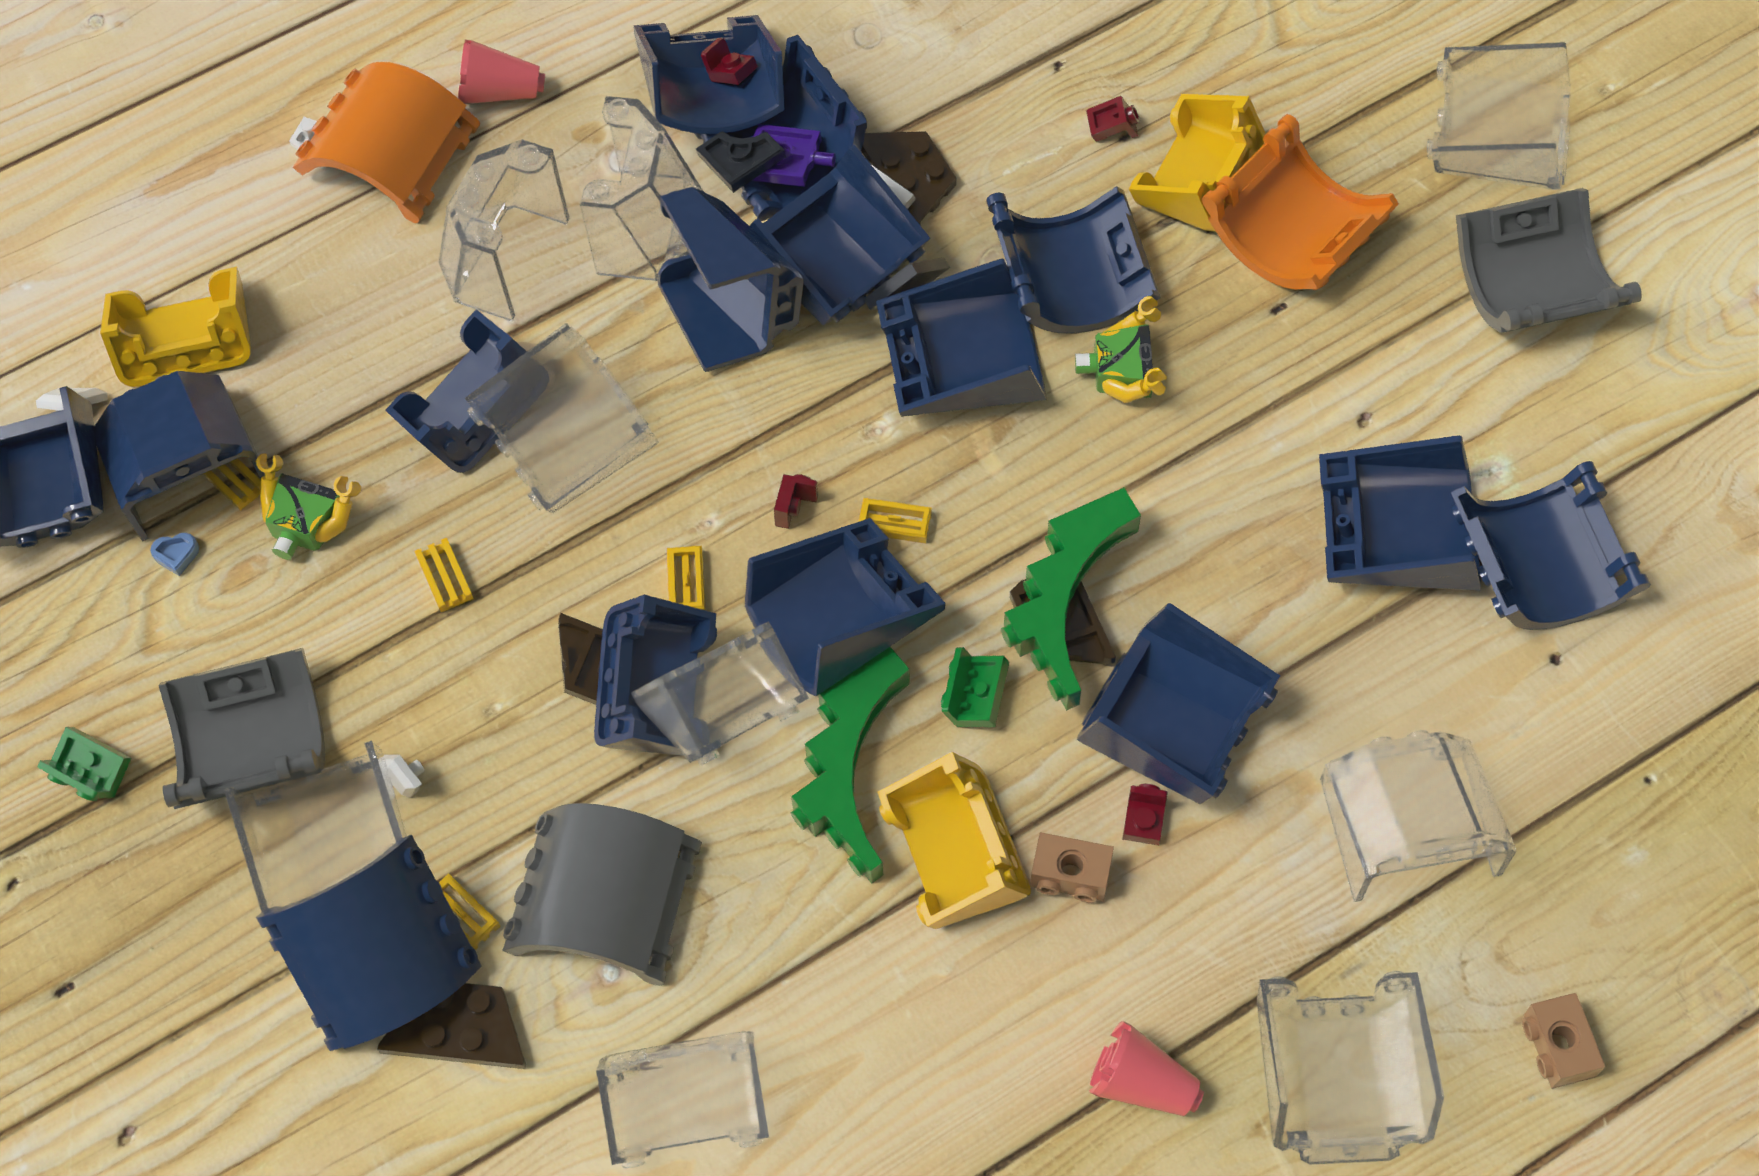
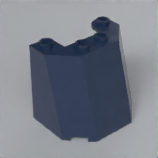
[750,145,931,326]
[658,187,804,372]
[94,371,265,542]
[0,386,104,548]
[1077,603,1281,804]

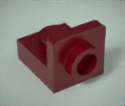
[701,38,758,85]
[1086,96,1140,142]
[774,474,818,529]
[1122,783,1168,846]

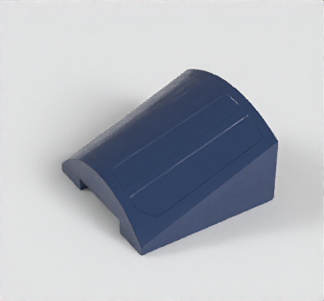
[633,15,784,134]
[876,259,1047,417]
[1319,435,1481,591]
[744,518,946,696]

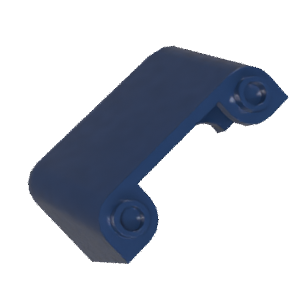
[385,309,548,473]
[594,594,717,757]

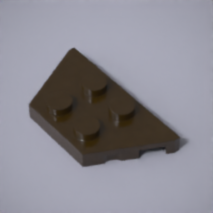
[861,131,956,226]
[1009,554,1116,665]
[558,613,603,705]
[377,983,526,1069]

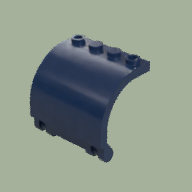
[694,35,867,221]
[986,186,1161,334]
[1451,461,1651,630]
[256,835,482,1051]

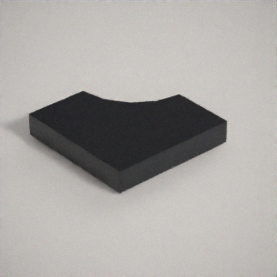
[696,131,786,193]
[864,257,950,310]

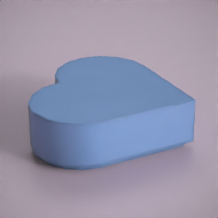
[150,533,199,576]

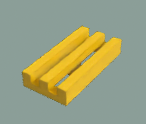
[203,458,261,511]
[858,498,932,544]
[414,537,474,612]
[667,545,706,611]
[439,873,501,950]

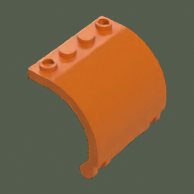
[292,62,480,223]
[1201,114,1399,290]

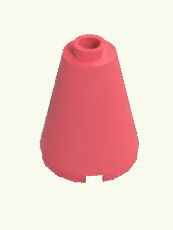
[458,39,545,104]
[1089,1021,1204,1116]

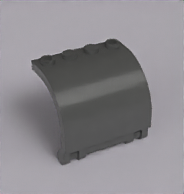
[1456,188,1642,333]
[158,648,325,809]
[503,803,702,986]

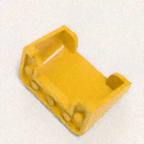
[1129,94,1265,232]
[100,267,251,387]
[877,752,1031,929]

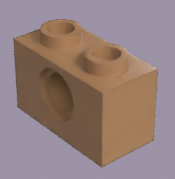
[1030,832,1114,903]
[1522,993,1605,1089]

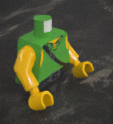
[1075,296,1167,403]
[256,453,361,560]

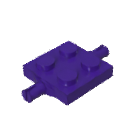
[753,124,836,187]

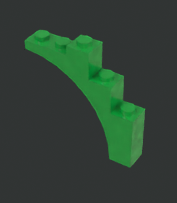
[1001,487,1141,711]
[790,647,910,884]

